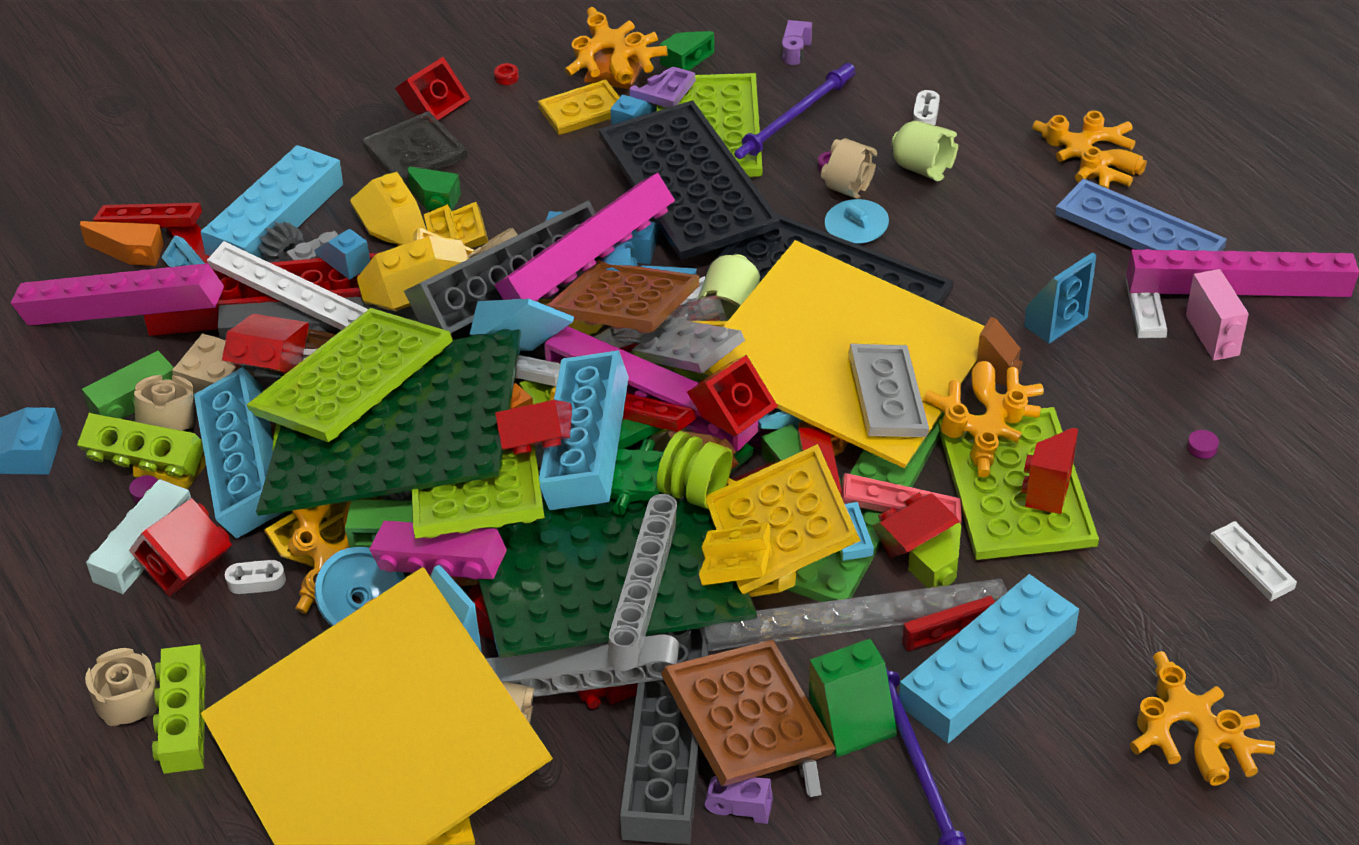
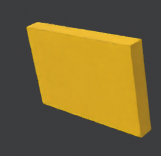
[538,80,620,135]

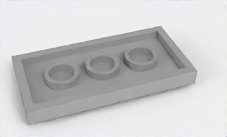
[632,318,745,373]
[848,344,929,437]

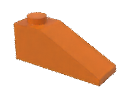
[80,221,164,266]

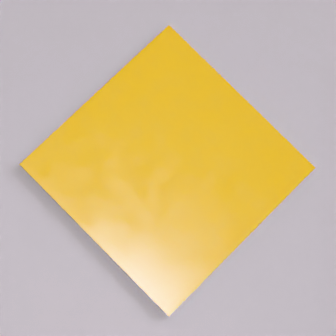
[703,240,985,469]
[200,567,553,845]

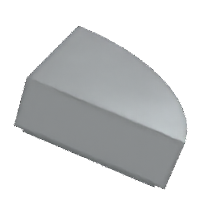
[799,759,822,797]

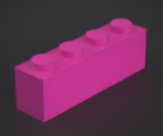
[369,520,507,579]

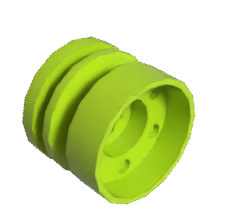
[656,431,733,510]

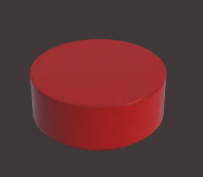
[494,63,519,85]

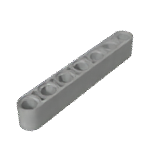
[608,494,677,671]
[486,635,679,697]

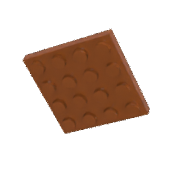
[547,261,700,333]
[661,640,836,787]

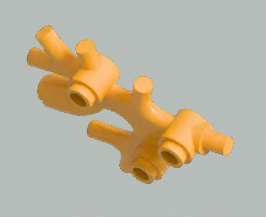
[565,7,667,84]
[1032,111,1147,189]
[923,361,1044,477]
[288,497,376,614]
[1130,651,1275,786]

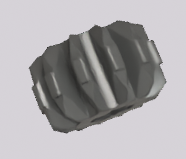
[258,221,306,263]

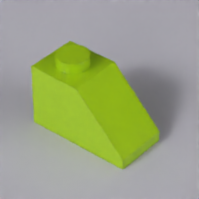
[908,523,961,593]

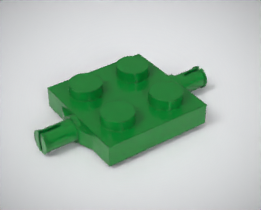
[610,438,664,515]

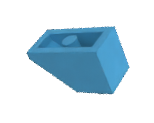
[611,94,657,125]
[315,229,370,280]

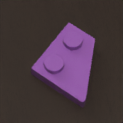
[629,67,696,108]

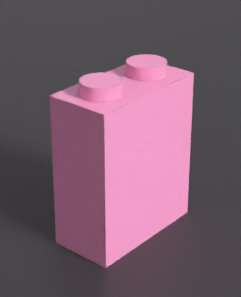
[1186,269,1249,361]

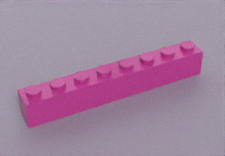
[494,173,675,302]
[1126,249,1359,297]
[10,263,224,326]
[545,326,758,451]

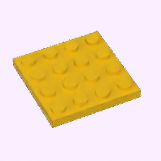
[706,444,861,594]

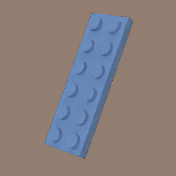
[1055,178,1227,251]

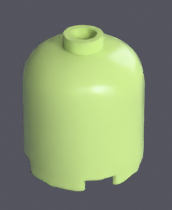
[892,120,958,181]
[696,254,760,321]

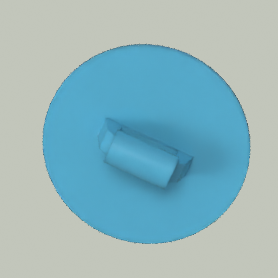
[825,199,889,244]

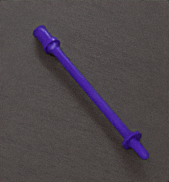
[734,63,856,159]
[881,656,967,845]

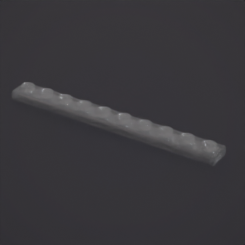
[699,579,1008,651]

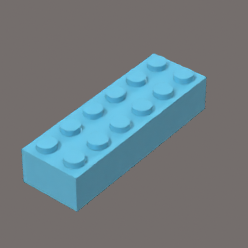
[201,145,343,259]
[539,350,629,510]
[194,367,284,539]
[899,574,1079,744]

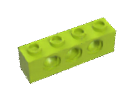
[77,413,204,478]
[152,644,206,774]

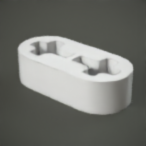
[913,90,940,125]
[224,560,286,594]

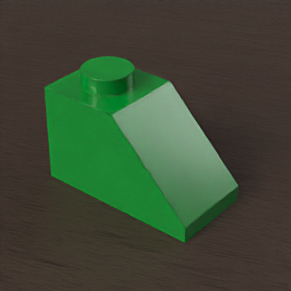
[660,31,714,71]
[407,167,461,211]

